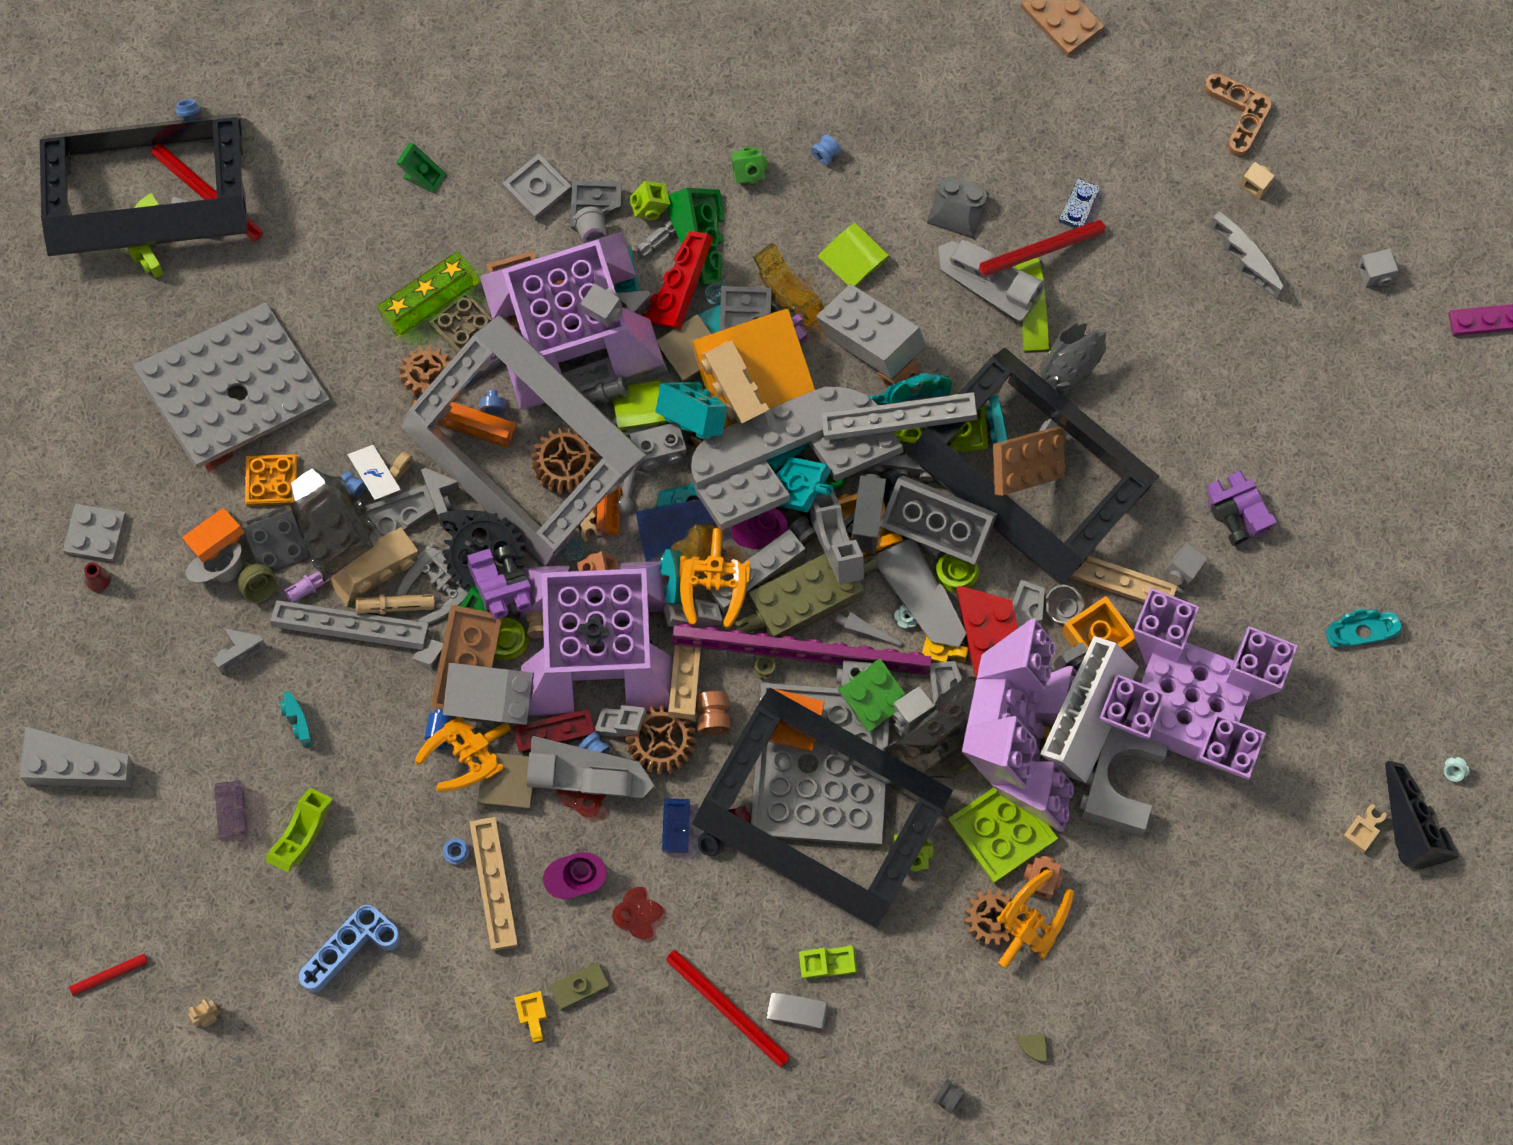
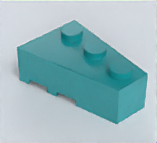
[655,382,728,439]

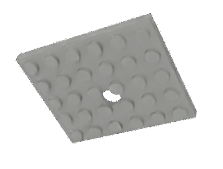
[133,302,329,469]
[751,683,890,846]

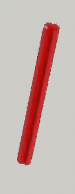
[151,144,263,242]
[978,220,1106,276]
[666,950,790,1067]

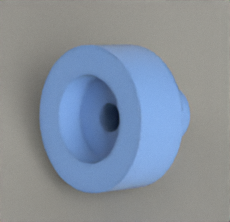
[480,389,505,414]

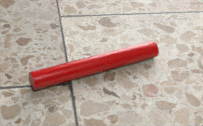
[69,953,148,996]

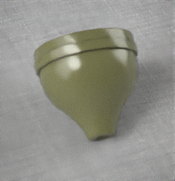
[238,563,278,603]

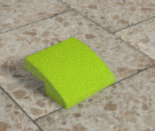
[818,222,890,287]
[613,380,668,431]

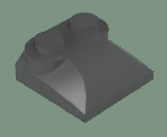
[927,177,989,238]

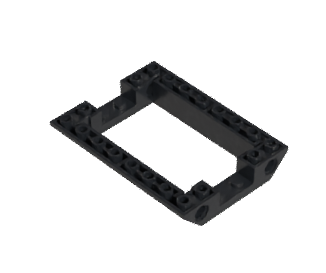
[40,113,248,256]
[907,348,1160,585]
[692,687,953,929]

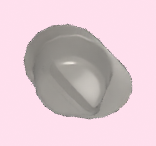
[186,542,244,583]

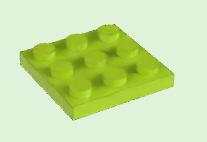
[947,788,1058,885]

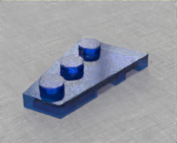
[636,499,715,562]

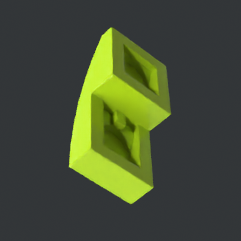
[799,945,858,979]

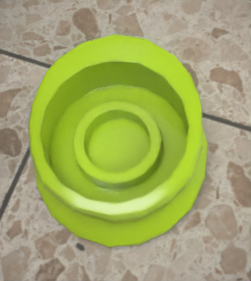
[936,553,980,592]
[494,618,529,660]

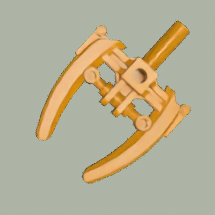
[679,528,751,629]
[415,717,511,792]
[997,869,1074,969]

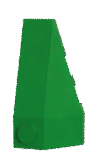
[668,188,724,286]

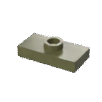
[549,962,609,1011]

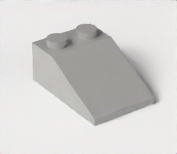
[443,663,533,725]

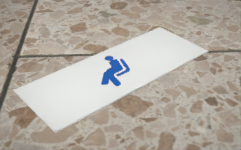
[347,445,401,500]

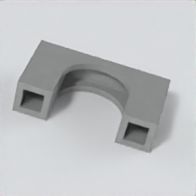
[1079,720,1168,837]

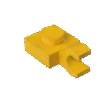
[922,636,968,663]
[514,991,547,1043]

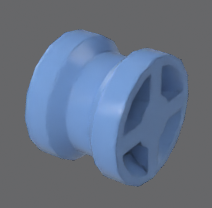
[810,135,841,166]
[335,471,366,503]
[578,732,611,754]

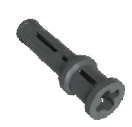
[554,375,629,416]

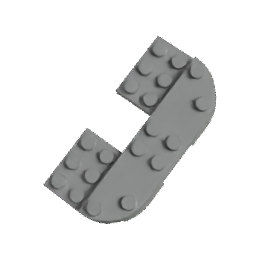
[691,386,903,530]

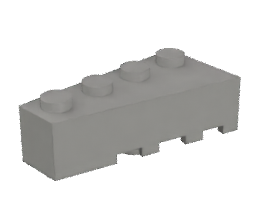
[20,726,134,788]

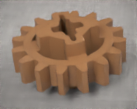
[399,345,451,396]
[964,888,1022,947]

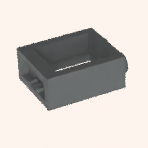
[851,474,886,554]

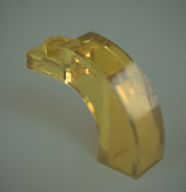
[753,242,824,328]

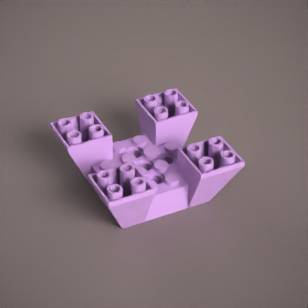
[480,232,665,411]
[519,561,673,716]
[1099,588,1298,780]
[962,619,1077,832]

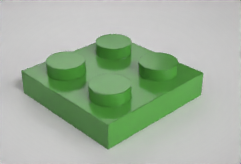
[837,659,906,732]

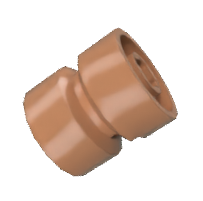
[696,691,731,736]

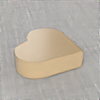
[389,451,413,481]

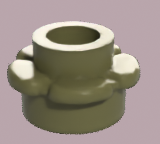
[753,655,778,680]

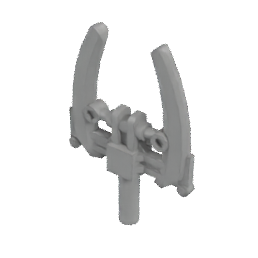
[395,539,480,625]

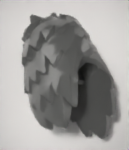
[1039,323,1106,394]

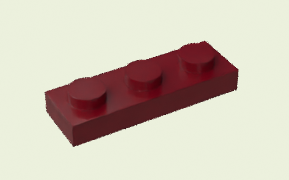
[513,709,595,754]

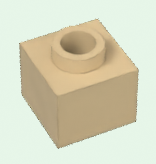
[1240,162,1275,199]

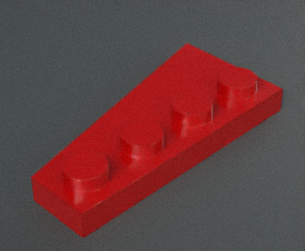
[641,231,714,330]

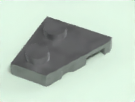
[570,180,622,229]
[720,286,772,331]
[1050,642,1088,673]

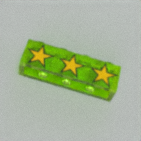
[376,251,479,338]

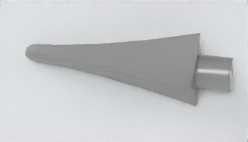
[835,611,902,647]

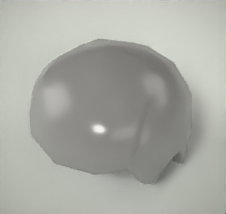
[1045,584,1085,625]

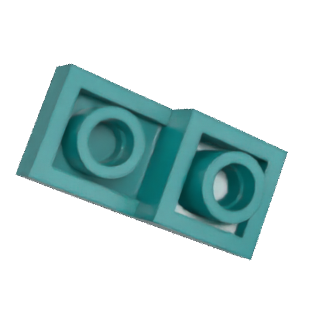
[660,549,682,604]
[280,691,313,747]

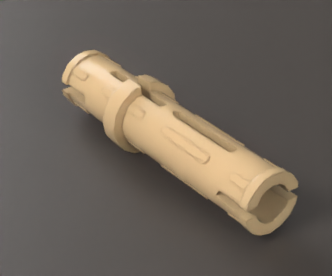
[355,594,434,615]

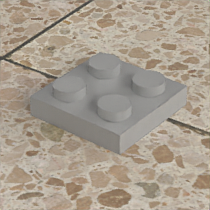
[502,153,572,220]
[63,504,126,562]

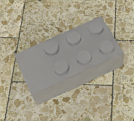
[816,284,926,379]
[880,476,997,565]

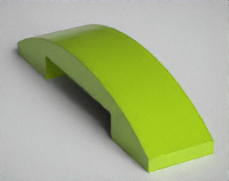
[1015,258,1049,352]

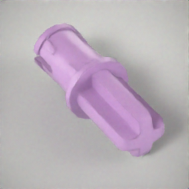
[284,566,333,603]

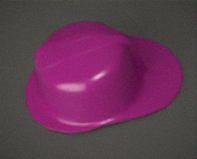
[731,507,788,549]
[543,852,607,899]

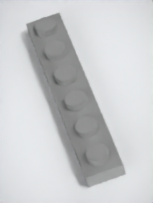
[822,392,978,440]
[271,600,429,650]

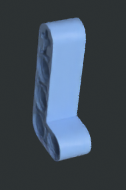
[299,905,401,993]

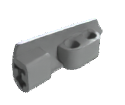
[938,240,1045,322]
[872,539,966,648]
[527,736,654,798]

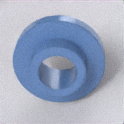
[175,99,200,119]
[443,839,469,865]

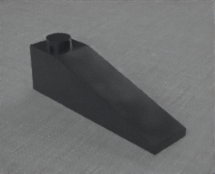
[1385,761,1459,870]

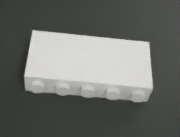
[1041,636,1139,783]

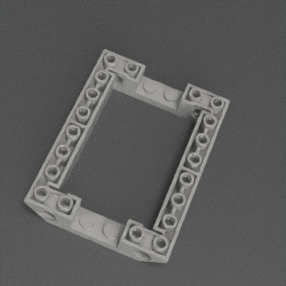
[401,315,646,566]

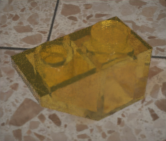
[670,524,714,577]

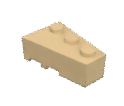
[701,340,770,423]
[330,527,418,607]

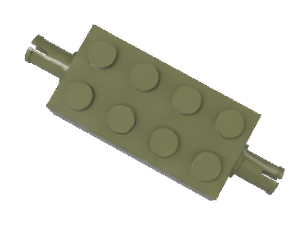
[734,553,877,638]

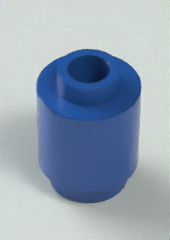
[424,709,454,750]

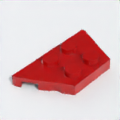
[956,586,1018,682]

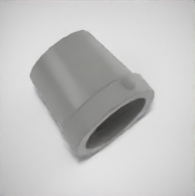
[573,207,607,243]

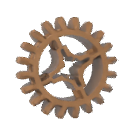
[531,427,599,495]
[626,705,696,776]

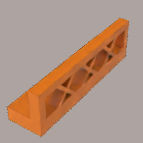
[413,400,517,448]

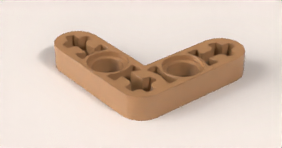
[1204,73,1271,157]

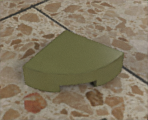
[1017,1034,1047,1063]

